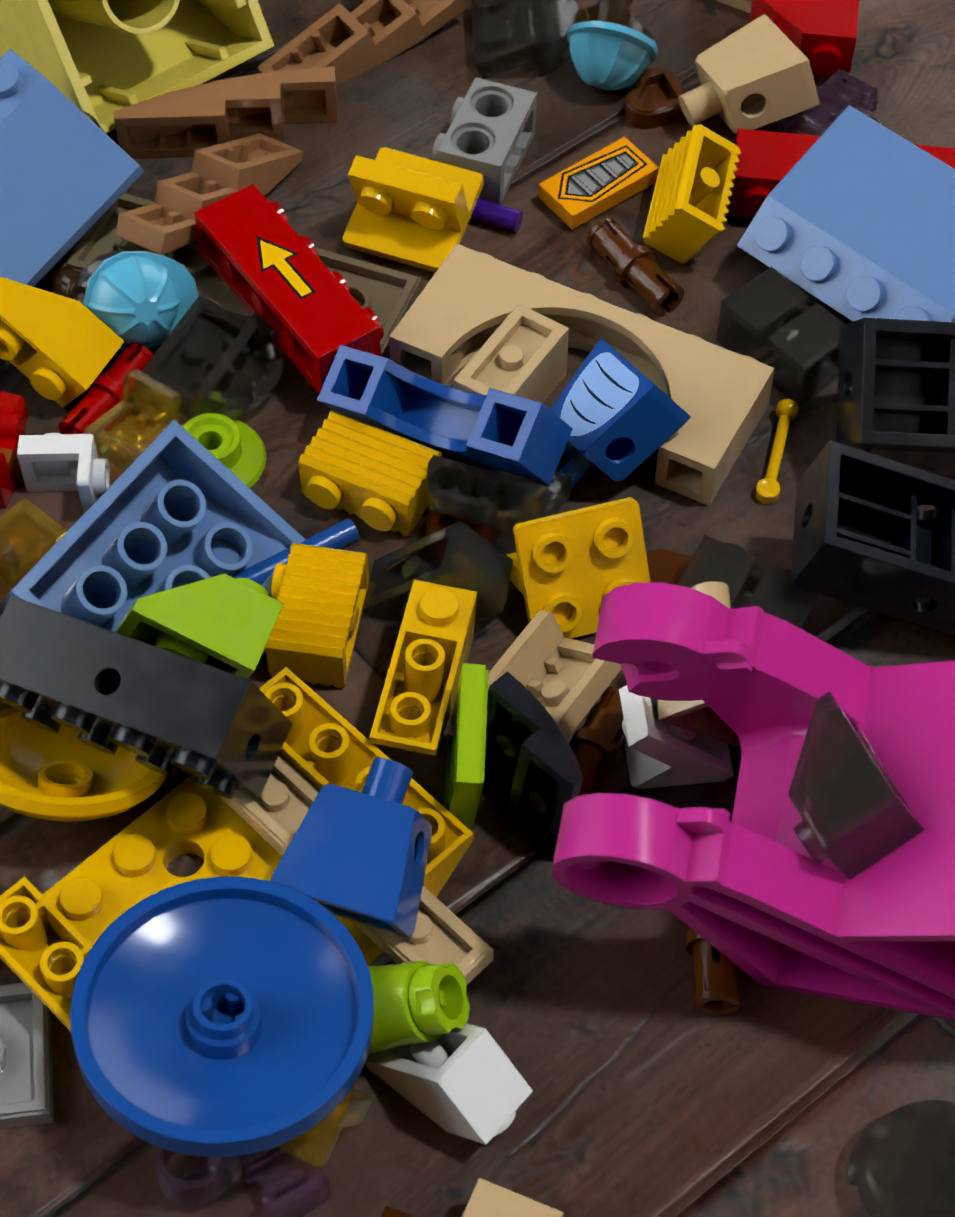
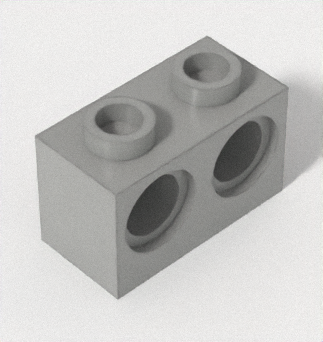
[431,77,537,205]

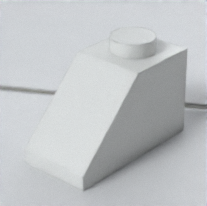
[365,1023,533,1145]

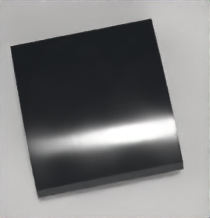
[484,671,583,861]

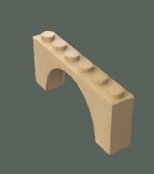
[389,243,775,506]

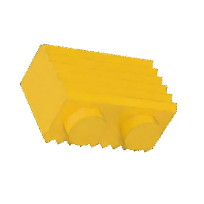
[643,125,741,264]
[298,410,443,537]
[263,543,369,689]

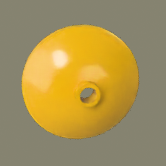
[0,707,167,822]

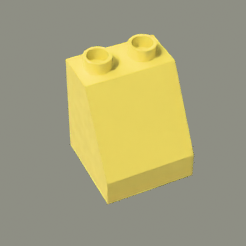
[0,0,274,133]

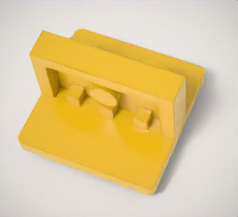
[342,147,484,272]
[505,497,650,639]

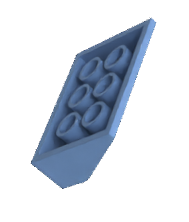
[0,49,145,287]
[737,105,955,322]
[0,420,306,632]

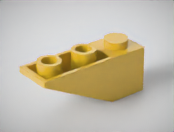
[0,277,125,408]
[369,580,477,756]

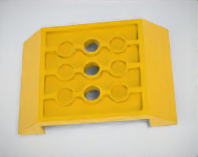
[0,667,474,1031]

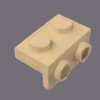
[488,610,622,739]

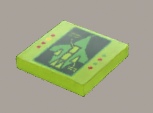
[443,663,489,831]

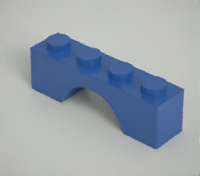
[317,345,573,486]

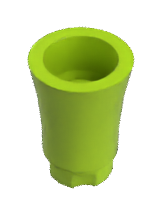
[368,960,470,1054]

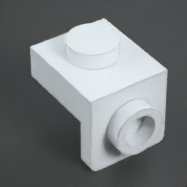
[17,433,110,513]

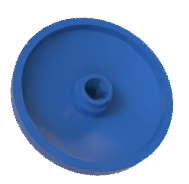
[70,876,374,1157]

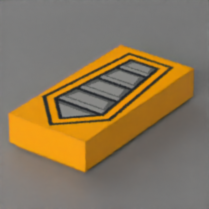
[538,137,659,230]

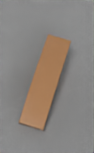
[257,0,468,86]
[114,66,338,159]
[116,133,303,255]

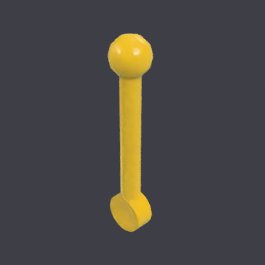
[755,399,799,504]

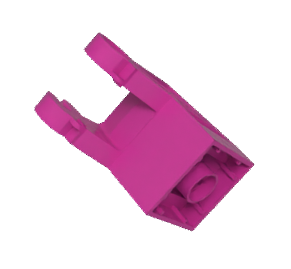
[551,582,955,1020]

